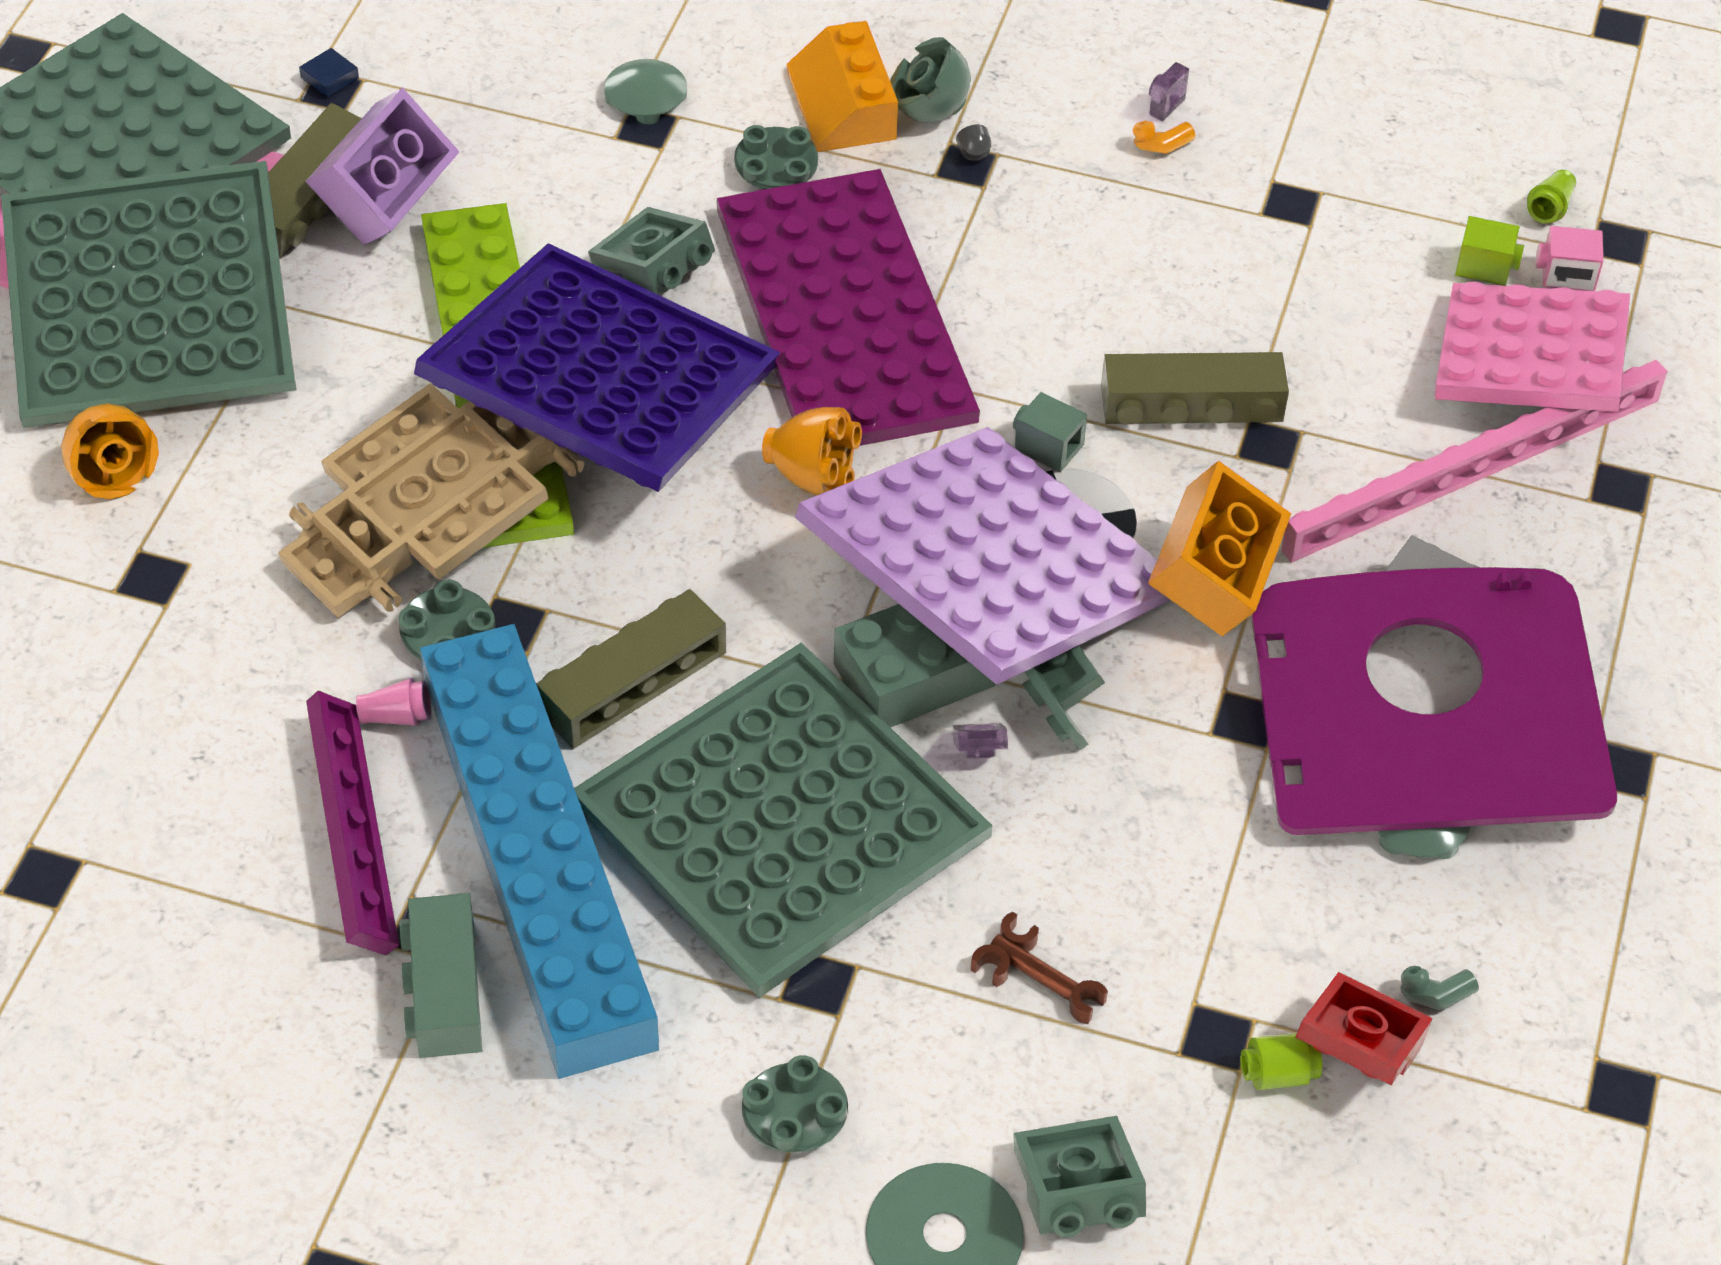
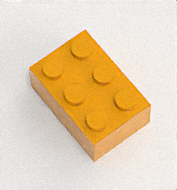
[1148,460,1292,637]

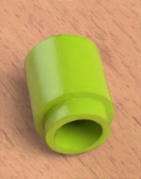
[1240,1033,1322,1090]

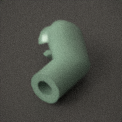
[1400,966,1479,1010]

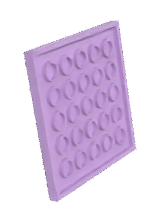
[795,427,1171,685]

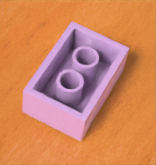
[306,87,459,245]

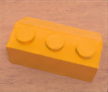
[786,20,898,152]

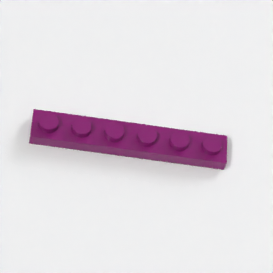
[306,690,399,955]

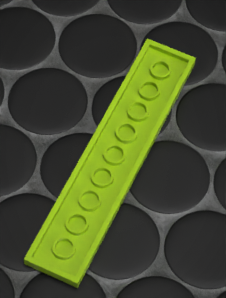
[421,203,574,548]

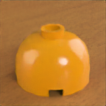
[61,403,159,499]

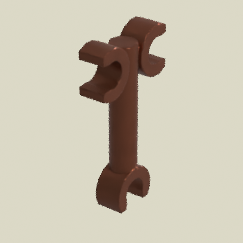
[971,911,1108,1024]

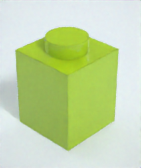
[1455,216,1524,286]

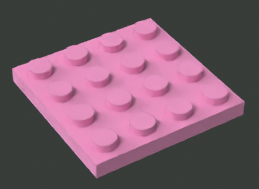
[1435,282,1630,412]

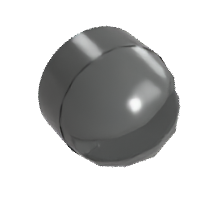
[956,124,992,161]

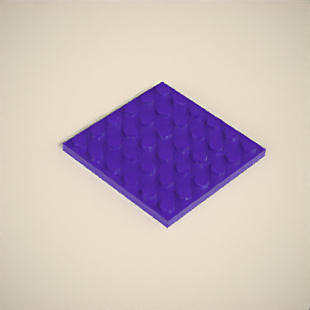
[414,243,780,492]

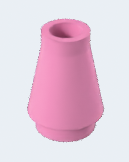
[356,678,432,726]

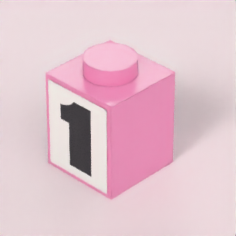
[1536,226,1603,291]

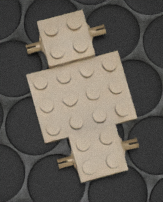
[278,383,584,618]

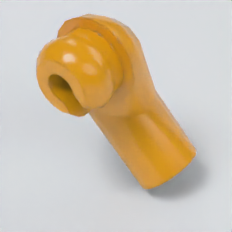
[1132,120,1196,154]

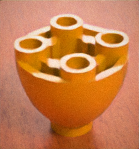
[762,407,862,495]

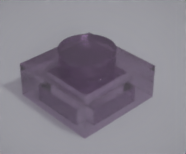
[1149,62,1190,121]
[953,722,1008,759]

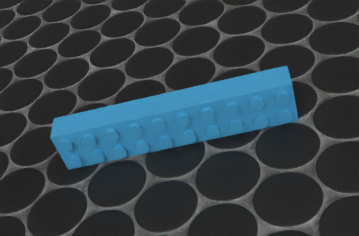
[420,624,659,1079]

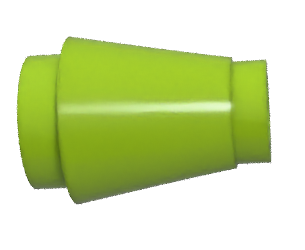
[1527,169,1576,223]

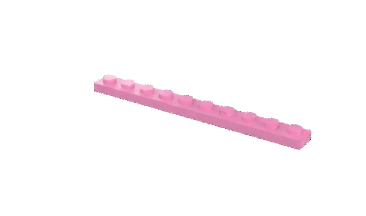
[1281,360,1668,563]

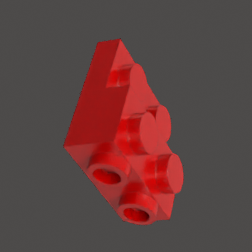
[1296,972,1433,1086]

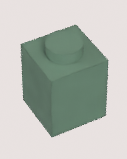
[1013,392,1087,473]

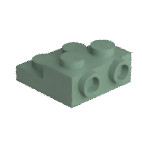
[588,207,715,295]
[1013,1116,1146,1237]

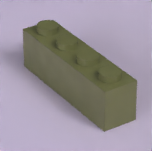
[268,103,361,259]
[1101,352,1289,424]
[536,589,726,749]

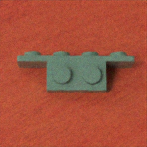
[1023,645,1105,750]

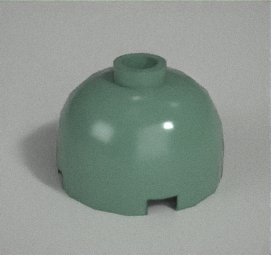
[890,37,971,122]

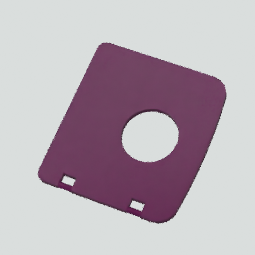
[1252,567,1617,835]

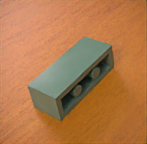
[399,893,483,1058]

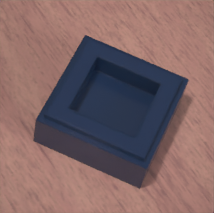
[299,48,359,98]

